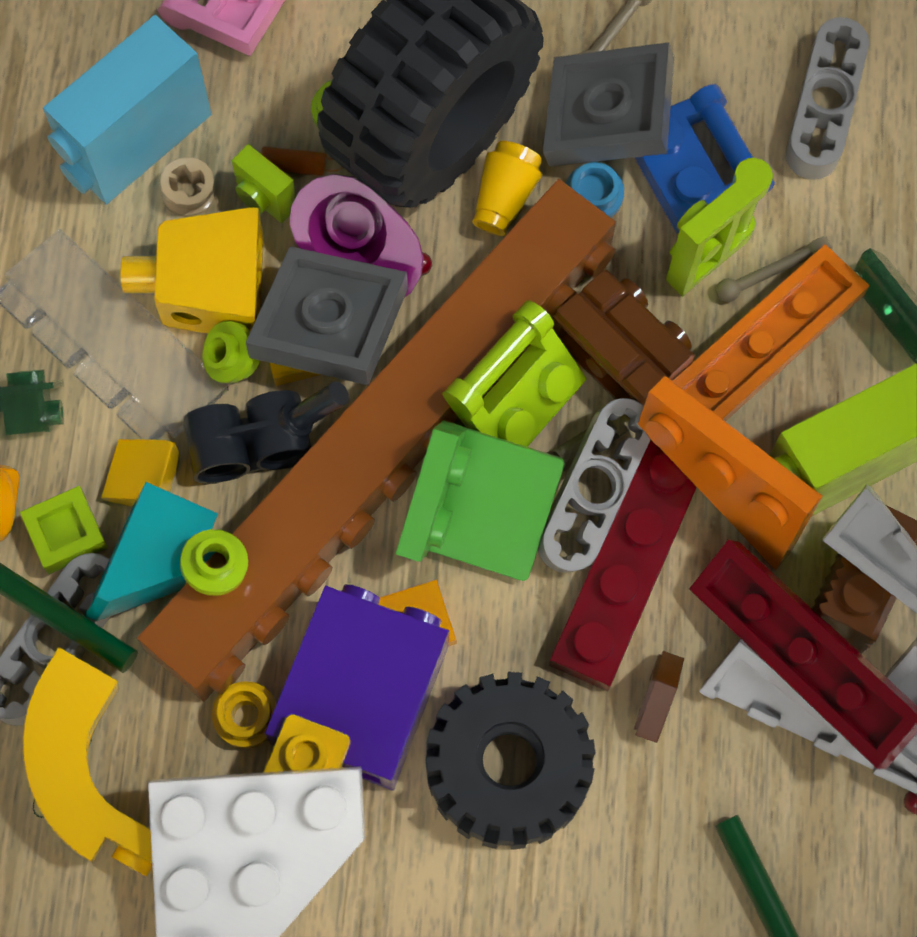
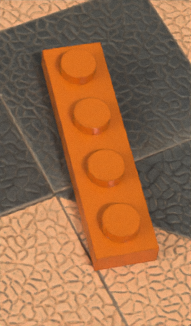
[673,244,870,422]

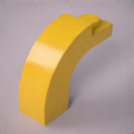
[23,647,153,877]

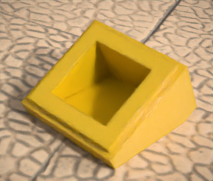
[101,439,180,507]

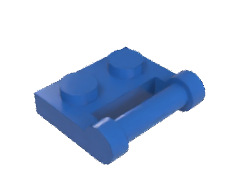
[634,84,775,234]

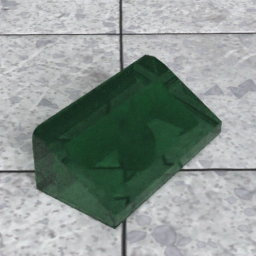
[854,248,917,364]

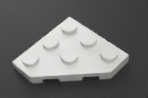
[148,766,365,937]

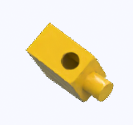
[120,208,264,333]

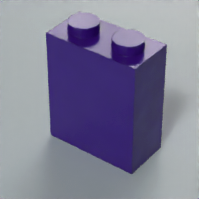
[265,584,449,791]

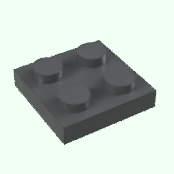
[543,42,674,167]
[246,246,408,386]

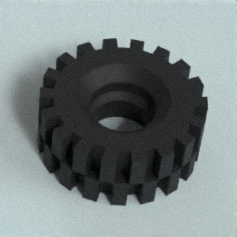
[425,672,596,850]

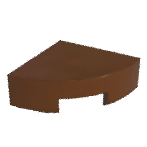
[634,651,685,743]

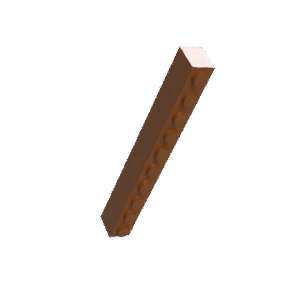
[137,178,616,702]

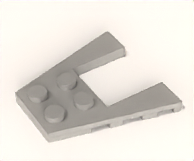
[699,484,917,794]

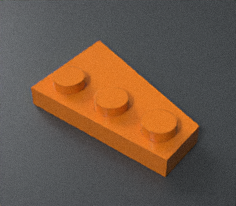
[638,376,823,570]

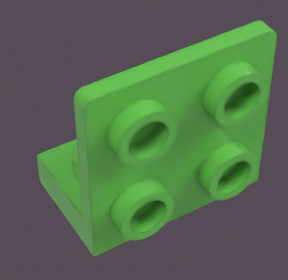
[396,420,565,581]

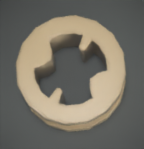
[159,156,215,217]

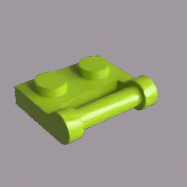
[666,158,773,297]
[442,300,587,447]

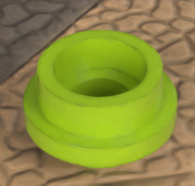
[202,321,260,384]
[180,529,248,596]

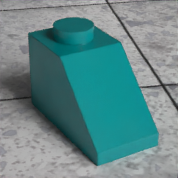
[85,482,218,621]

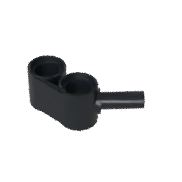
[183,381,349,484]

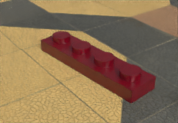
[549,440,697,692]
[689,539,917,769]

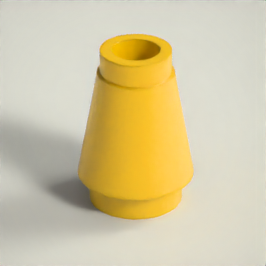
[472,141,542,236]

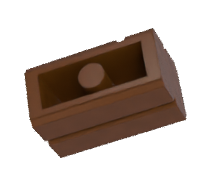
[552,270,695,406]

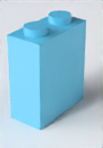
[43,15,212,205]

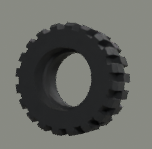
[317,0,544,208]

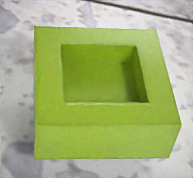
[231,144,296,224]
[20,485,108,575]

